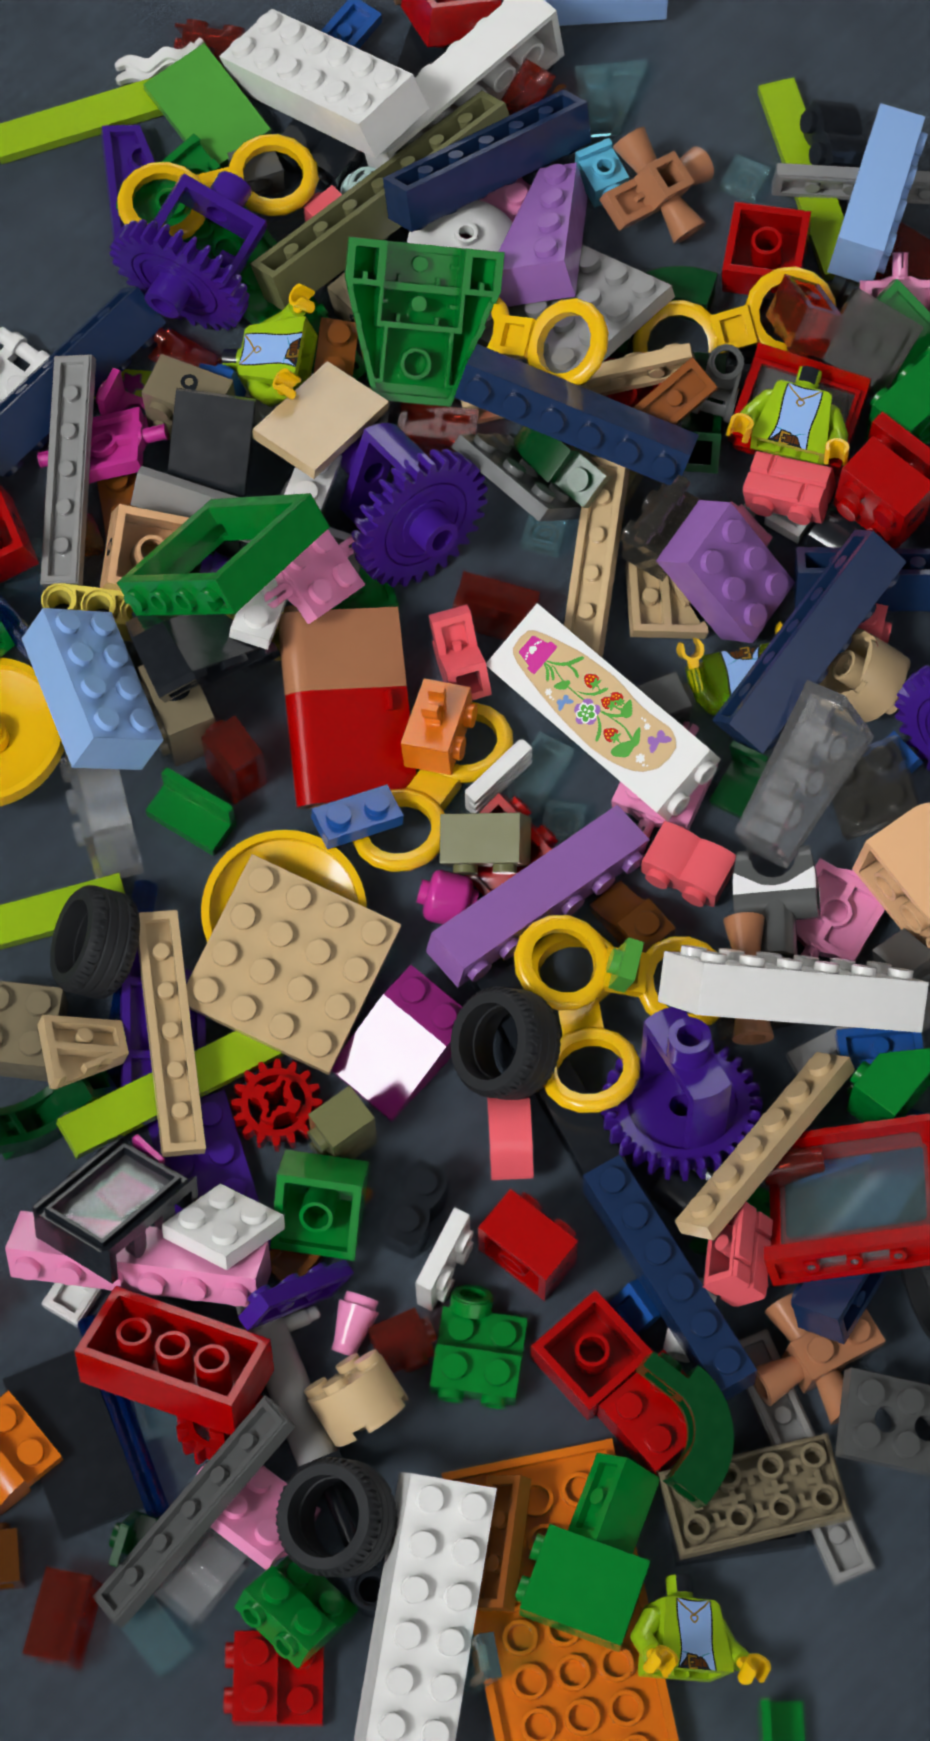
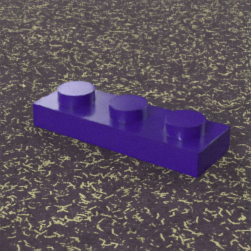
[238,1259,354,1331]

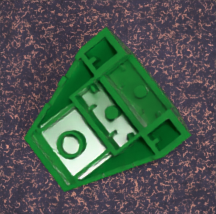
[345,237,505,407]

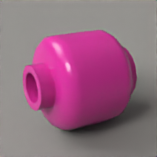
[416,870,479,925]

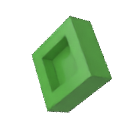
[606,937,644,993]

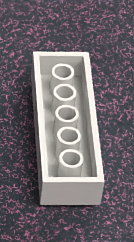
[365,0,564,169]
[219,9,429,159]
[658,945,929,1033]
[354,1472,497,1741]

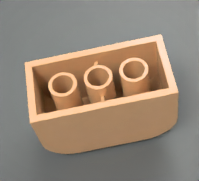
[852,802,930,949]

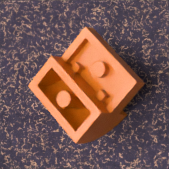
[0,1390,64,1516]

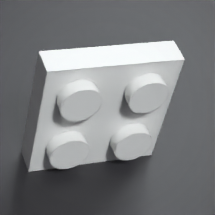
[162,1184,285,1270]
[415,1207,474,1311]

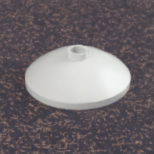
[407,200,513,252]

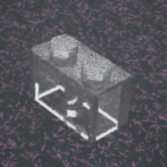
[153,1527,251,1632]

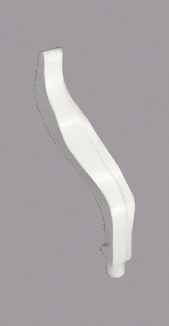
[115,37,204,86]

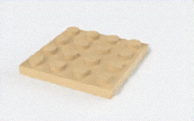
[186,854,402,1075]

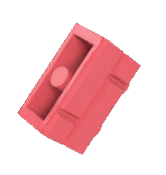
[743,451,836,525]
[703,1202,773,1307]

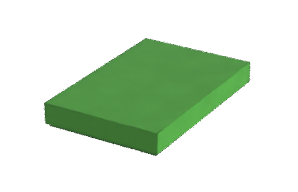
[143,43,271,168]

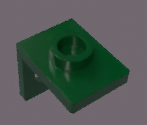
[710,741,771,821]
[108,1510,159,1567]

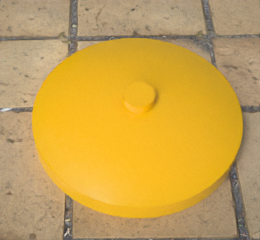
[0,657,64,807]
[201,830,367,942]

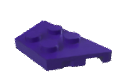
[120,948,206,1087]

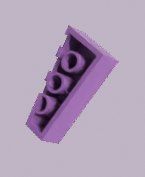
[498,162,588,307]

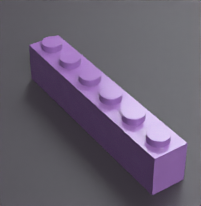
[426,805,650,988]

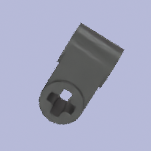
[692,344,744,423]

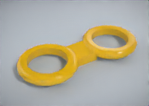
[117,134,319,240]
[632,266,837,357]
[486,297,609,386]
[352,702,513,872]
[514,915,720,1026]
[532,933,641,1113]

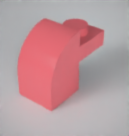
[428,604,492,700]
[487,1097,534,1180]

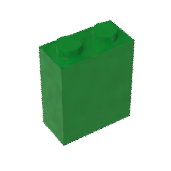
[515,1524,650,1652]

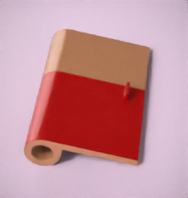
[277,605,416,810]

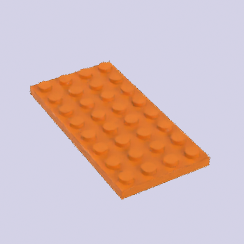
[441,1438,679,1741]

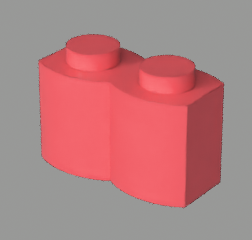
[641,821,736,907]

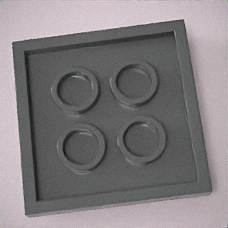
[452,433,581,522]

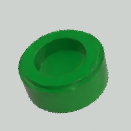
[450,1285,494,1319]

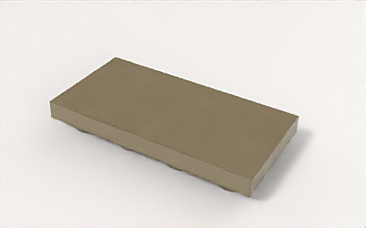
[658,1433,852,1560]

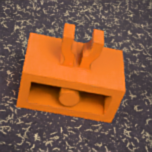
[401,678,478,775]

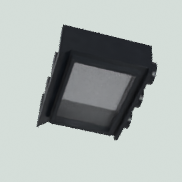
[33,1135,198,1284]

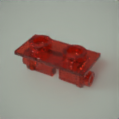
[174,19,245,63]
[501,58,556,115]
[148,328,222,367]

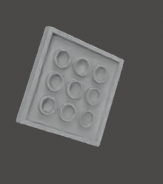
[477,244,675,374]

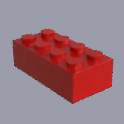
[75,1286,274,1435]

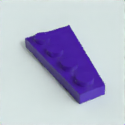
[101,125,155,240]

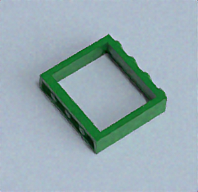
[117,493,330,616]

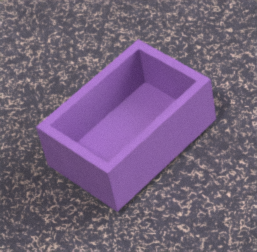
[656,500,795,643]

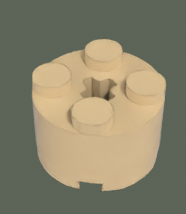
[816,628,911,722]
[304,1349,409,1447]

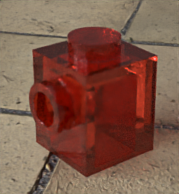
[368,1307,437,1373]

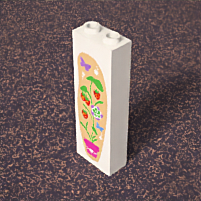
[486,603,721,822]

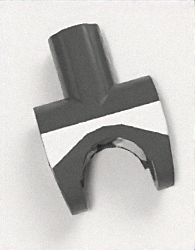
[733,845,821,959]

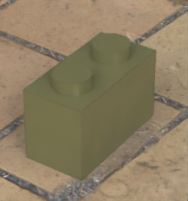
[440,813,531,875]
[307,1085,377,1159]

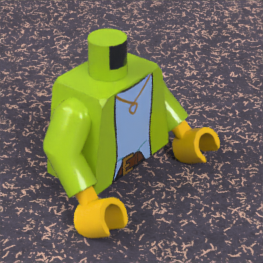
[221,283,318,407]
[726,366,850,466]
[630,1574,771,1685]

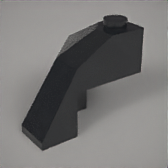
[125,612,280,703]

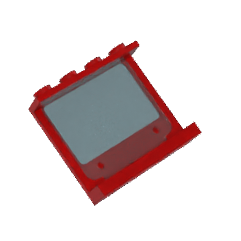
[764,1113,930,1286]

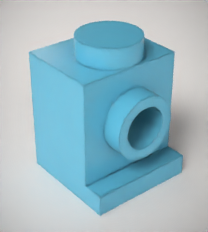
[575,138,630,208]

